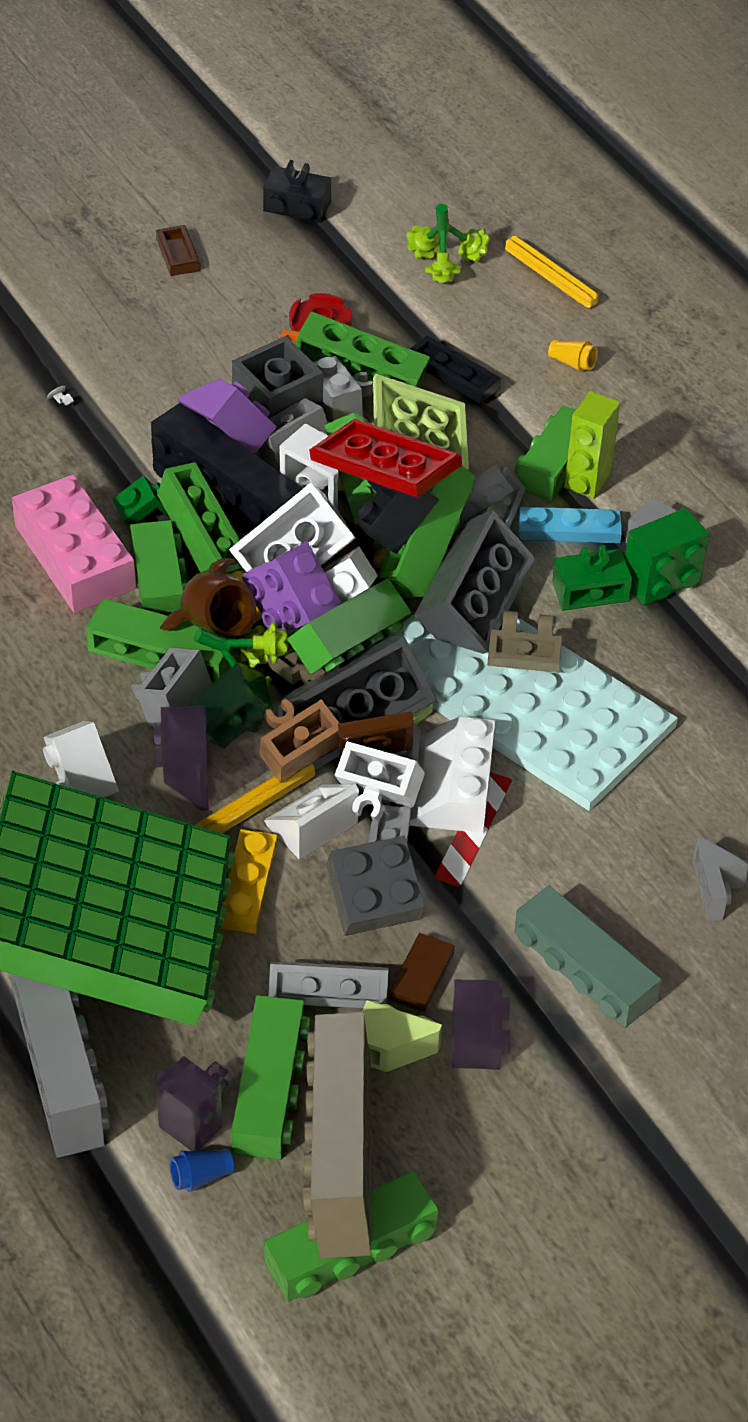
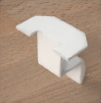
[47,386,74,405]

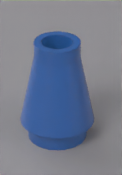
[169,1149,234,1192]

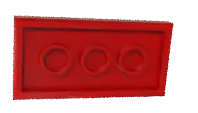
[309,418,462,498]

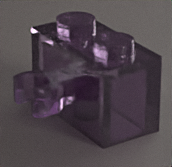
[156,1056,229,1151]

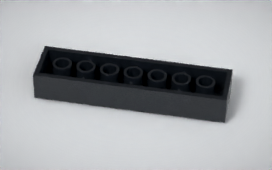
[151,403,374,601]

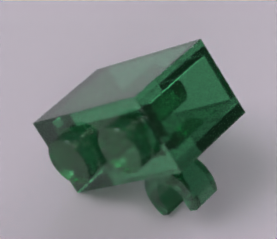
[190,662,273,748]

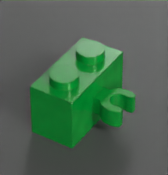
[552,545,632,611]

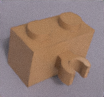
[259,699,340,783]

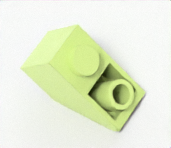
[362,1000,442,1072]

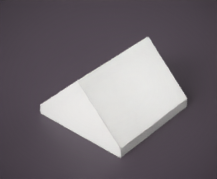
[264,784,359,859]

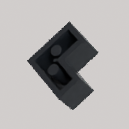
[355,480,439,554]

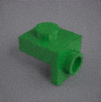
[112,475,168,527]

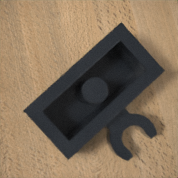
[263,160,331,223]

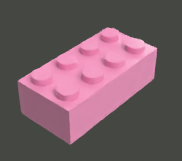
[12,474,136,613]

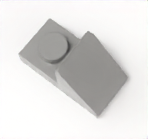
[692,838,748,922]

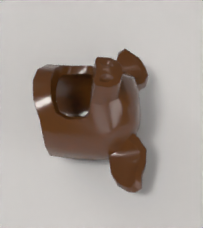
[160,558,256,638]

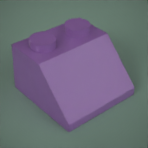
[178,379,277,454]

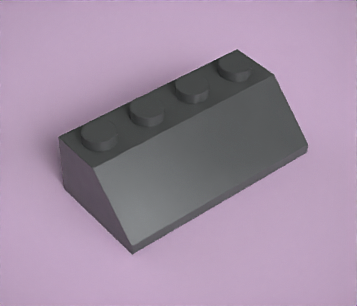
[414,510,535,654]
[270,636,437,770]

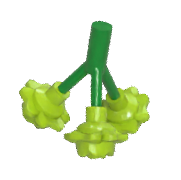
[406,204,490,283]
[194,621,289,708]

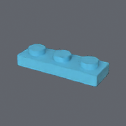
[519,507,622,543]

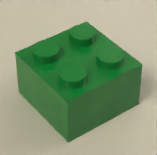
[625,508,709,605]

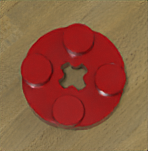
[289,293,352,332]

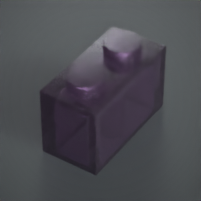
[452,979,510,1070]

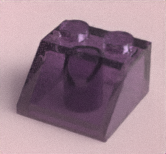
[154,706,209,810]

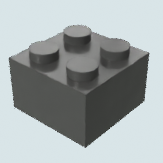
[232,336,323,419]
[326,835,425,936]

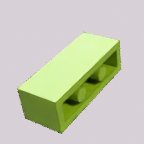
[564,391,620,499]

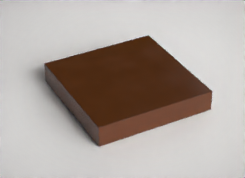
[338,711,414,759]

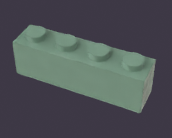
[514,885,662,1028]

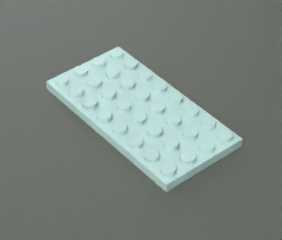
[384,613,678,811]

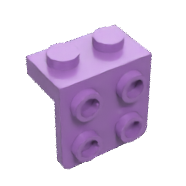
[242,541,341,632]

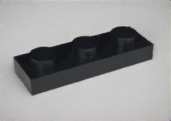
[410,335,501,404]

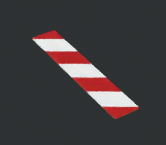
[434,772,512,887]

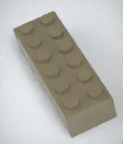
[303,1012,371,1259]

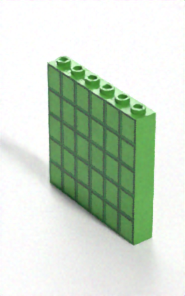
[0,770,235,1026]

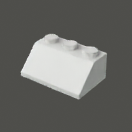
[280,423,338,511]
[229,483,355,572]
[410,717,495,833]

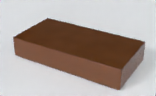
[156,225,200,276]
[389,932,455,1012]

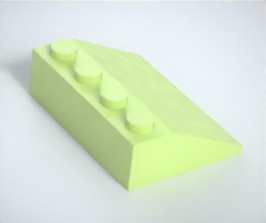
[373,374,469,470]

